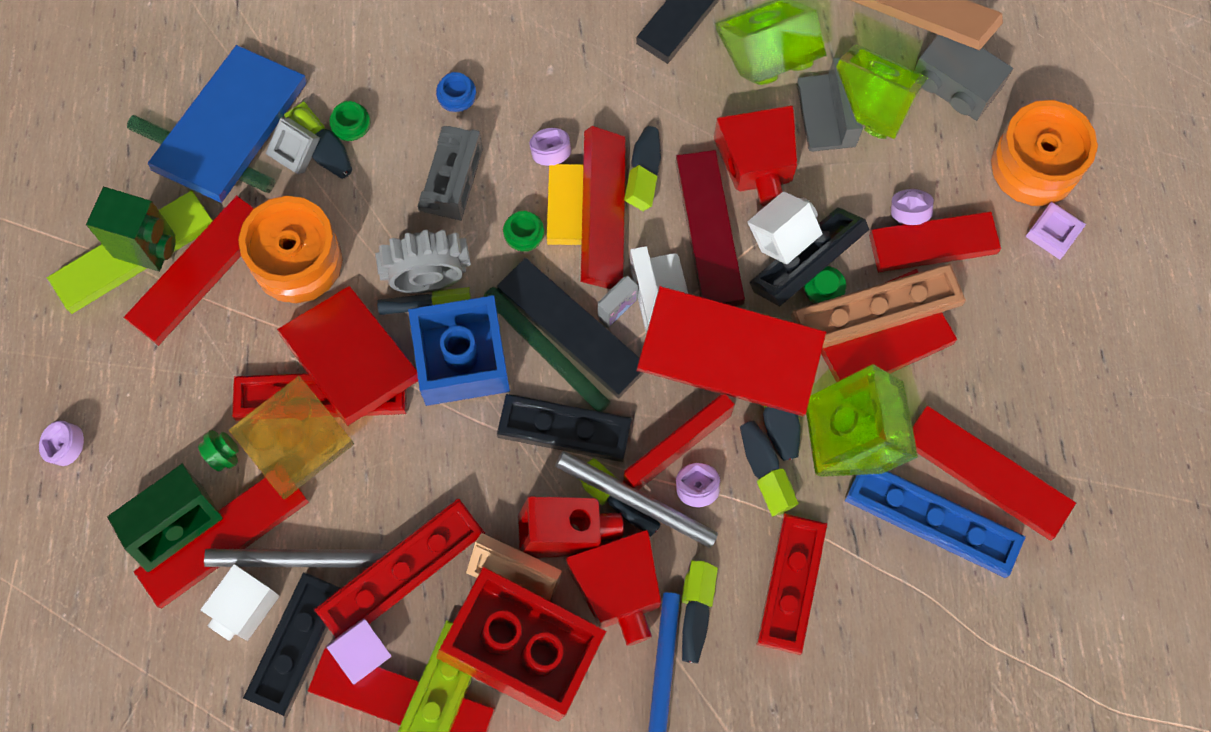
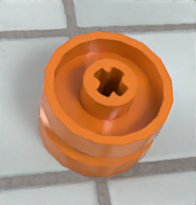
[991,100,1098,206]
[238,196,343,304]

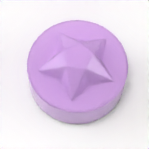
[529,128,571,166]
[891,189,934,225]
[39,420,84,466]
[676,463,720,507]

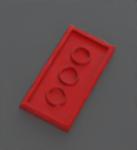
[636,286,826,416]

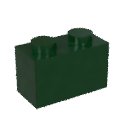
[86,186,176,272]
[107,463,223,572]

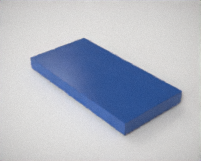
[148,45,307,203]

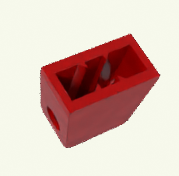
[714,105,797,206]
[518,497,623,558]
[566,530,661,646]

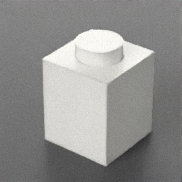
[747,192,823,264]
[201,565,280,641]

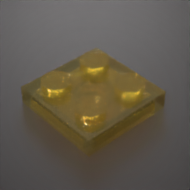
[229,376,355,499]

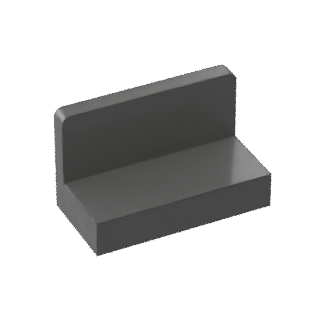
[797,57,863,152]

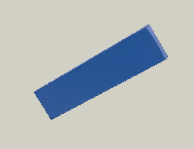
[844,460,1026,578]

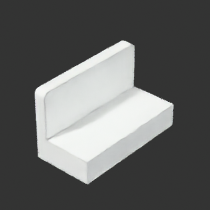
[630,246,688,333]

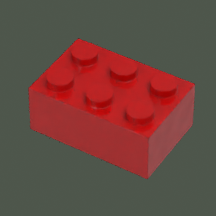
[436,567,606,722]

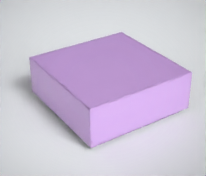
[1026,201,1086,260]
[326,618,391,685]

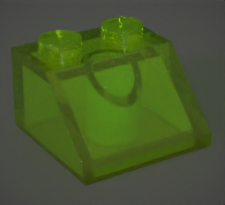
[715,0,827,85]
[836,44,928,139]
[806,364,918,477]

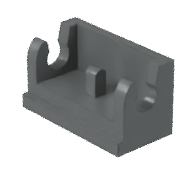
[417,126,483,221]

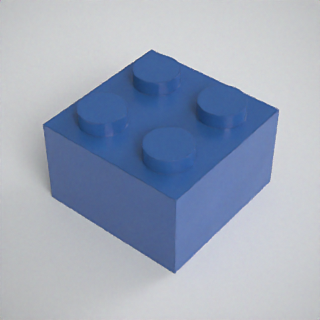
[408,295,510,406]

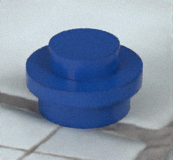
[436,72,476,112]

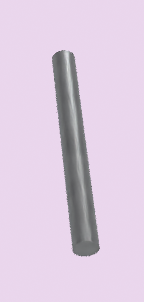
[555,451,718,548]
[204,549,387,567]

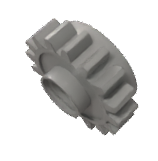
[375,230,471,293]

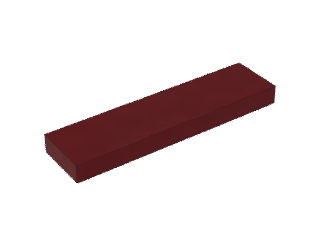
[675,150,745,306]

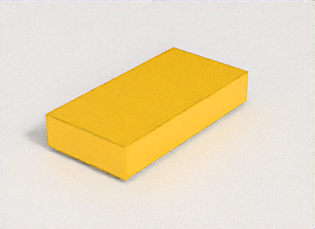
[547,164,583,245]

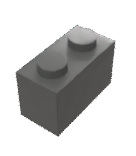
[911,35,1013,121]

